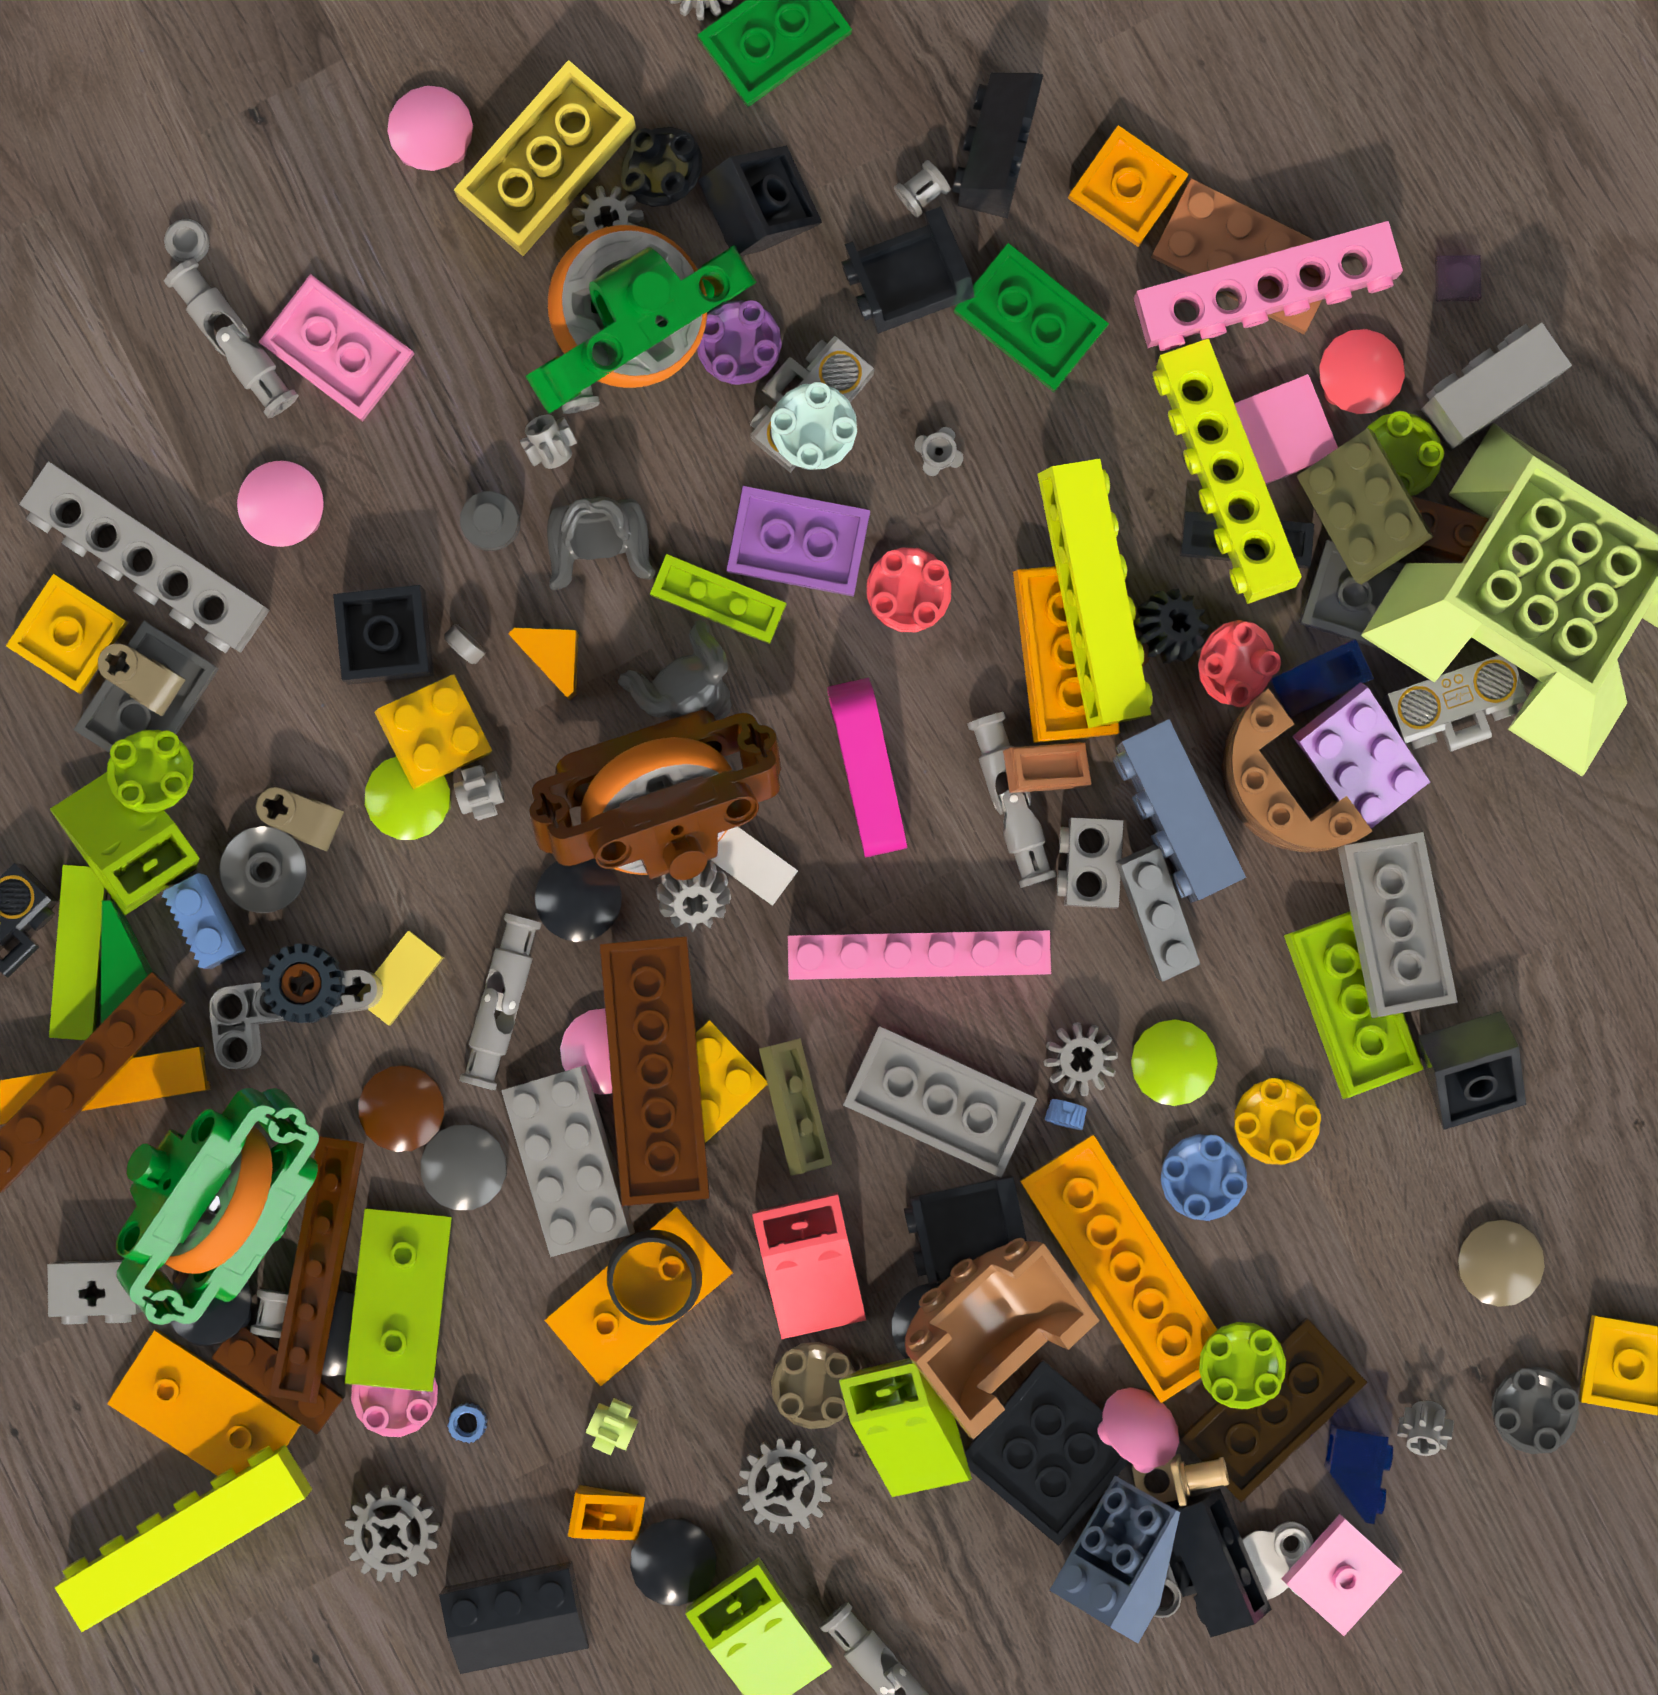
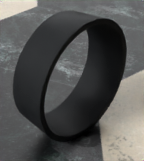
[607,1230,702,1325]

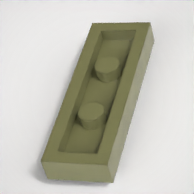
[759,1038,832,1176]

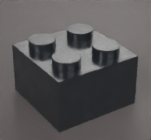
[333,585,434,685]

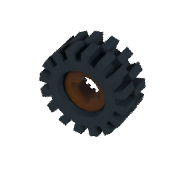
[261,944,345,1023]

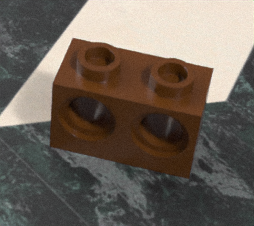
[1411,496,1489,563]

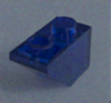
[1271,639,1374,718]
[1324,1424,1393,1525]

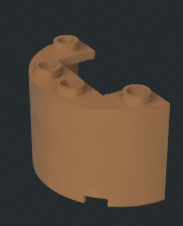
[1221,688,1373,853]
[905,1238,1100,1439]

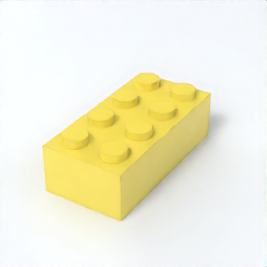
[454,60,636,256]

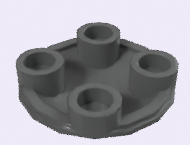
[421,1124,507,1210]
[1491,1367,1579,1454]

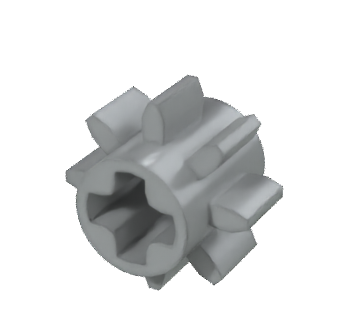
[520,415,577,469]
[454,765,505,821]
[1397,1401,1454,1456]

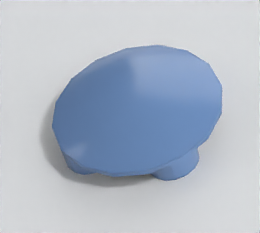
[1161,1134,1247,1221]

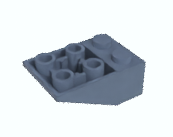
[1050,1476,1180,1643]

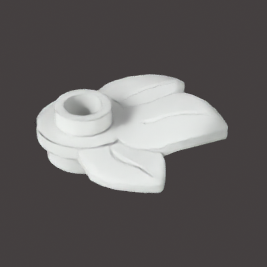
[1242,1522,1313,1599]

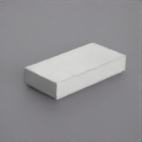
[710,827,798,906]

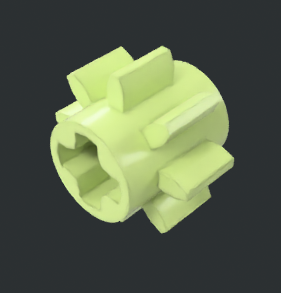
[586,1398,639,1455]

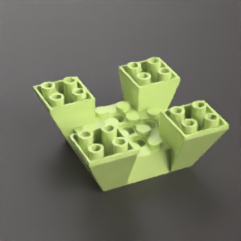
[1361,423,1658,776]

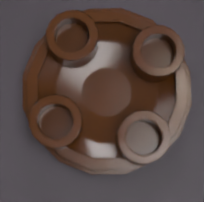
[358,1066,444,1152]

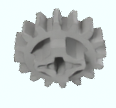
[738,1437,832,1534]
[344,1485,440,1582]

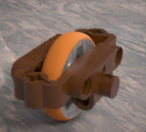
[529,710,781,880]

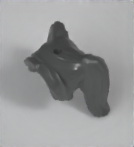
[547,496,656,590]
[618,620,732,721]

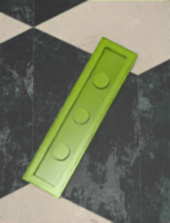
[49,865,107,1040]

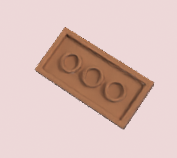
[1151,178,1343,334]

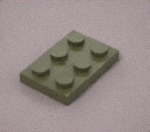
[1297,428,1434,585]

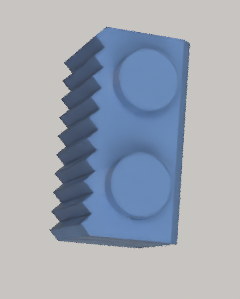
[162,873,246,969]

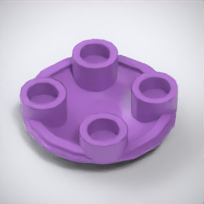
[697,300,782,385]

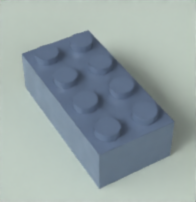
[1113,719,1246,903]

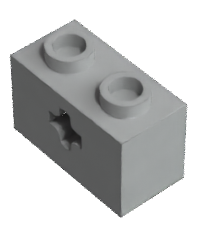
[47,1259,142,1324]

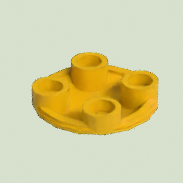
[1234,1078,1321,1165]

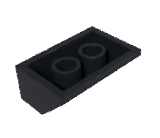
[439,1561,589,1674]

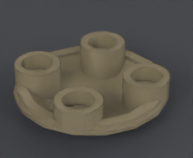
[1457,1220,1545,1307]
[771,1342,855,1429]

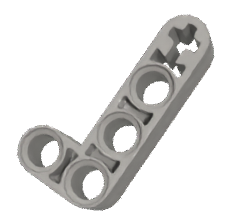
[209,970,383,1070]

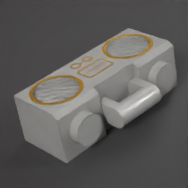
[750,336,874,473]
[1382,655,1527,752]

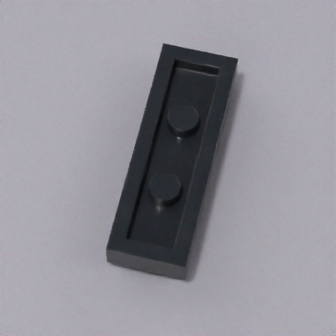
[1180,511,1315,569]

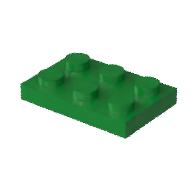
[697,0,852,108]
[954,243,1109,393]

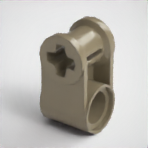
[98,644,186,716]
[256,787,344,851]

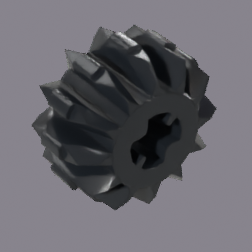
[1133,588,1210,664]

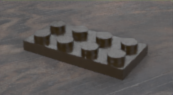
[1180,1318,1368,1503]

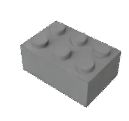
[1421,323,1572,451]

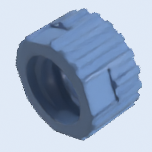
[1045,1099,1087,1130]
[447,1403,488,1443]

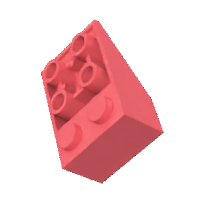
[752,1192,866,1339]

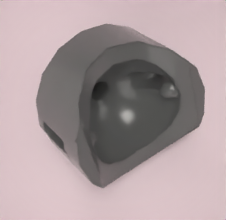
[460,491,520,551]

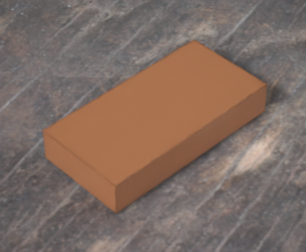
[1003,742,1092,793]

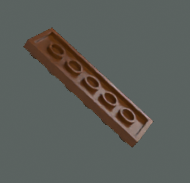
[600,936,710,1206]

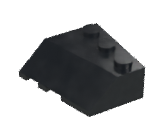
[952,73,1043,219]

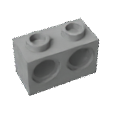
[1057,818,1123,909]

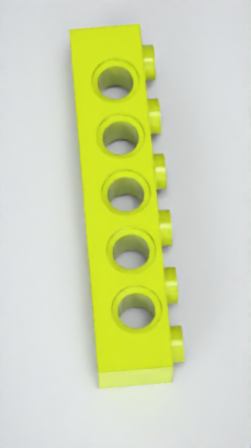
[1153,338,1302,604]

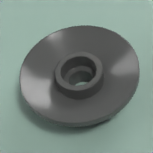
[219,826,307,913]

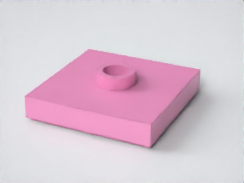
[1281,1514,1402,1636]

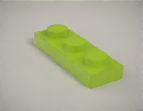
[650,554,787,644]

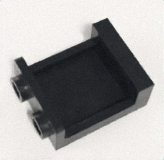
[841,206,975,334]
[904,1175,1027,1285]

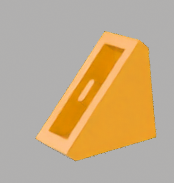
[508,628,579,700]
[568,1485,645,1540]

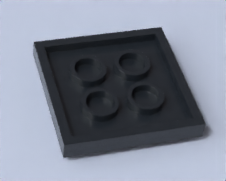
[964,1359,1129,1546]

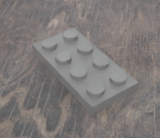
[1338,832,1458,1018]
[843,1026,1037,1178]
[501,1065,635,1257]

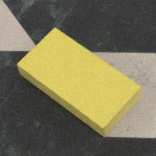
[357,931,444,1026]

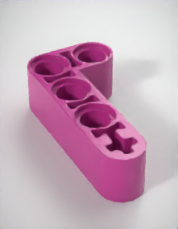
[827,677,907,858]

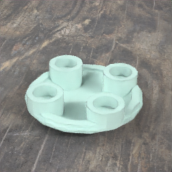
[771,382,857,470]

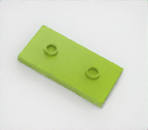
[1284,911,1424,1099]
[345,1209,452,1392]

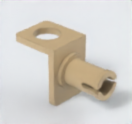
[1132,1454,1229,1506]

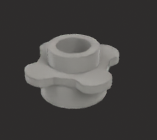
[914,427,964,476]

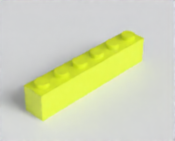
[1037,459,1153,728]
[54,1445,312,1632]

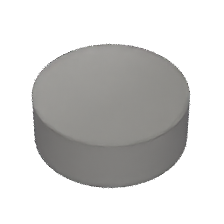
[164,219,210,263]
[444,624,486,664]

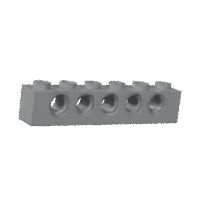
[19,461,270,653]

